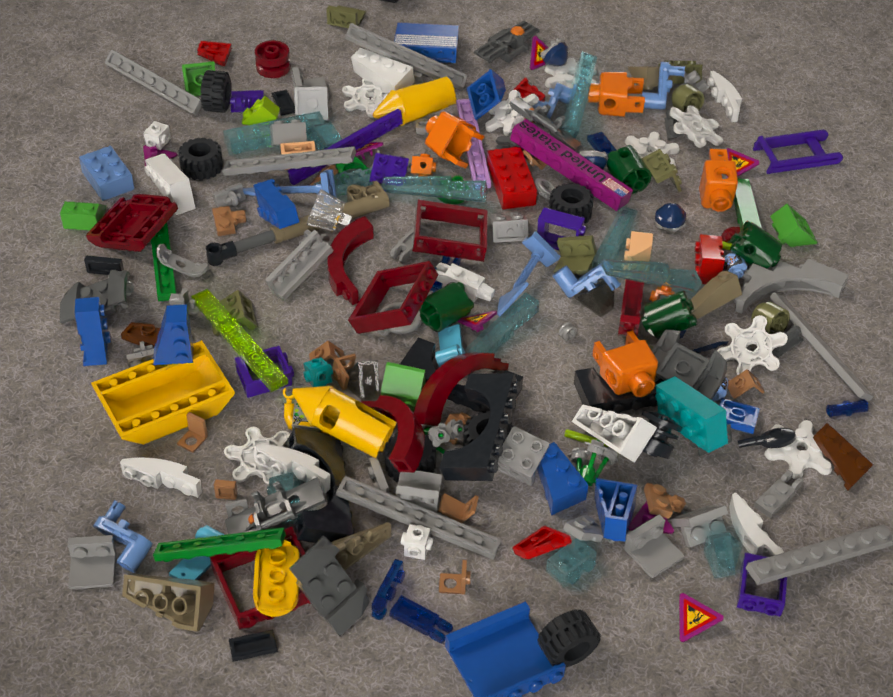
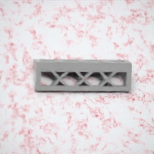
[265,230,333,301]

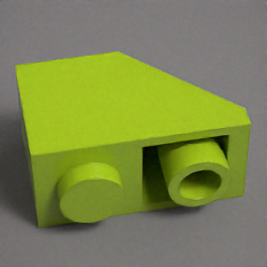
[241,96,280,126]

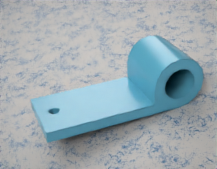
[435,324,465,367]
[169,525,225,580]

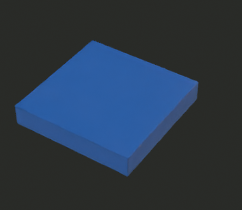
[719,398,760,434]

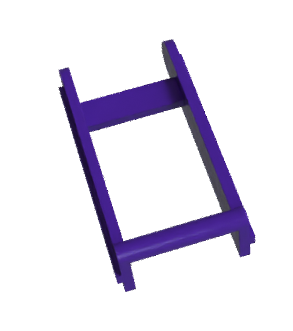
[753,129,843,174]

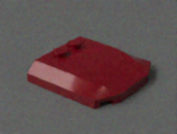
[86,194,179,252]

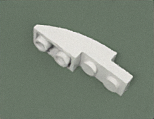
[707,71,742,122]
[254,444,330,493]
[120,458,202,498]
[729,492,784,557]

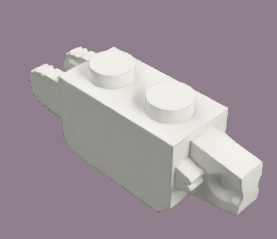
[436,262,495,302]

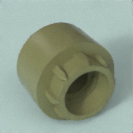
[671,84,704,113]
[751,302,790,334]

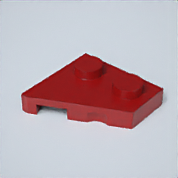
[197,41,232,66]
[513,78,546,102]
[512,526,572,560]

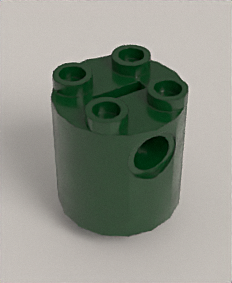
[607,145,652,194]
[730,220,782,269]
[419,282,474,332]
[642,290,698,340]

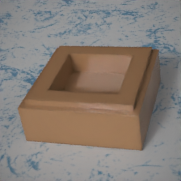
[214,479,238,500]

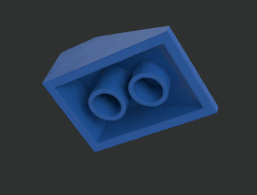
[467,69,506,121]

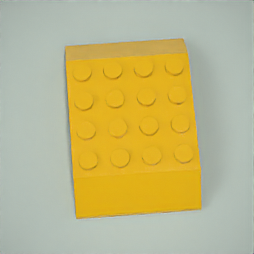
[91,340,235,445]

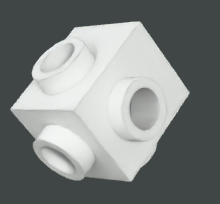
[144,121,171,150]
[401,524,433,560]

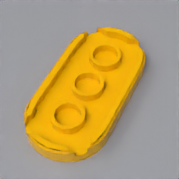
[253,540,300,617]

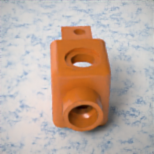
[588,72,645,117]
[425,111,484,168]
[699,149,738,212]
[592,331,658,397]

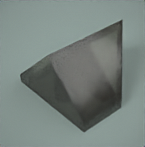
[574,275,615,318]
[347,360,380,401]

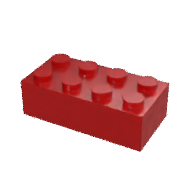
[487,147,537,210]

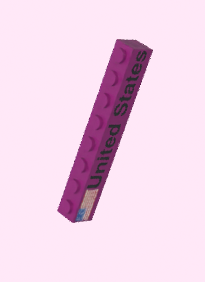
[510,119,633,211]

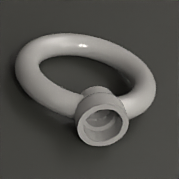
[378,302,422,336]

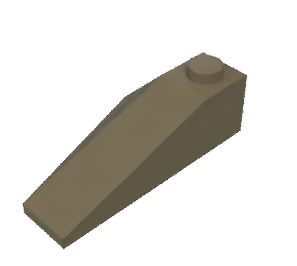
[628,66,673,90]
[691,271,742,319]
[331,522,391,571]
[122,573,215,632]

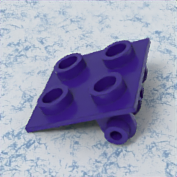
[230,90,264,112]
[369,153,409,188]

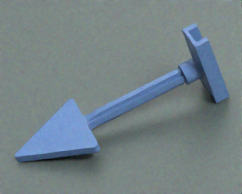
[243,169,337,208]
[497,231,560,317]

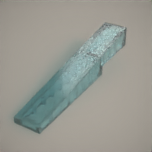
[381,176,488,203]
[591,207,638,270]
[600,259,702,293]
[464,292,540,353]

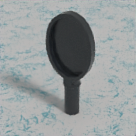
[737,428,796,448]

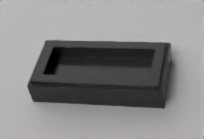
[271,90,295,116]
[84,255,124,275]
[228,629,278,662]

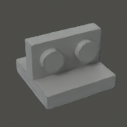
[294,87,328,120]
[396,471,442,513]
[671,505,728,547]

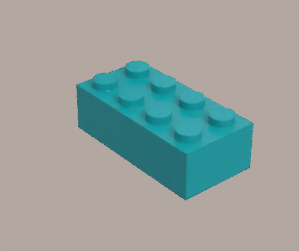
[656,376,728,453]

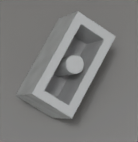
[270,120,307,146]

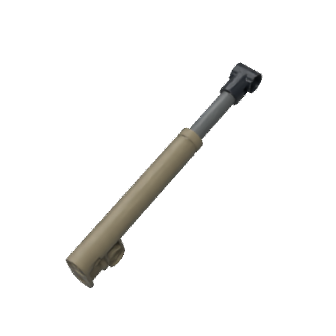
[206,181,390,266]

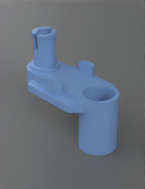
[641,62,685,110]
[532,82,579,119]
[552,260,621,298]
[93,500,153,573]

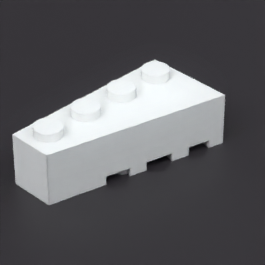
[351,48,415,94]
[144,154,196,215]
[572,405,657,463]

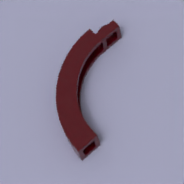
[327,216,374,305]
[618,275,645,337]
[414,352,509,426]
[361,395,425,473]

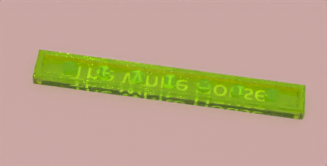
[191,288,289,392]

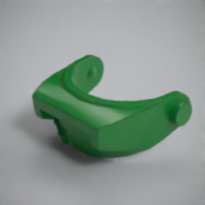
[336,157,370,186]

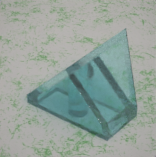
[703,531,743,578]

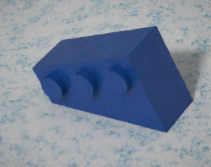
[253,179,299,229]
[75,297,111,366]
[153,304,193,365]
[537,442,588,516]
[594,478,637,542]

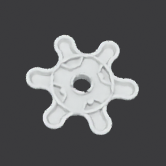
[545,58,597,91]
[342,78,387,118]
[485,90,539,136]
[670,105,723,148]
[625,132,680,166]
[717,315,788,375]
[764,420,832,479]
[224,427,290,487]

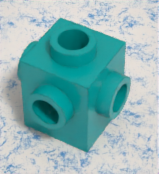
[303,357,333,387]

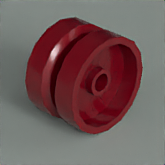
[254,40,291,79]

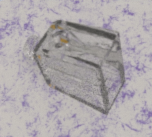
[306,189,352,231]

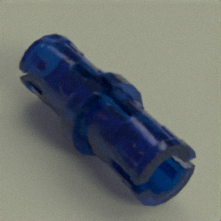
[826,399,869,418]

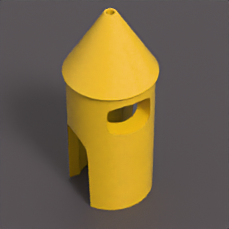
[373,76,456,126]
[292,386,397,458]

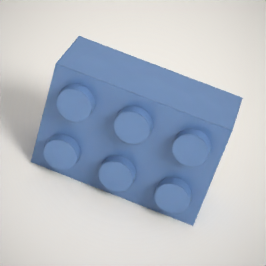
[79,146,134,201]

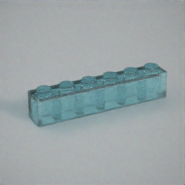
[561,52,597,139]
[223,111,326,155]

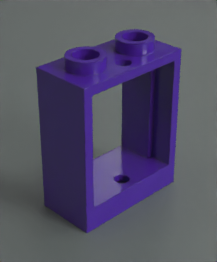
[537,207,587,250]
[235,346,294,398]
[737,553,787,616]

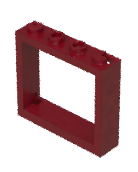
[412,199,488,262]
[348,261,439,334]
[210,527,311,630]

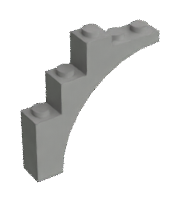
[734,259,849,314]

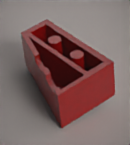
[694,234,725,284]

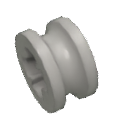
[558,322,577,341]

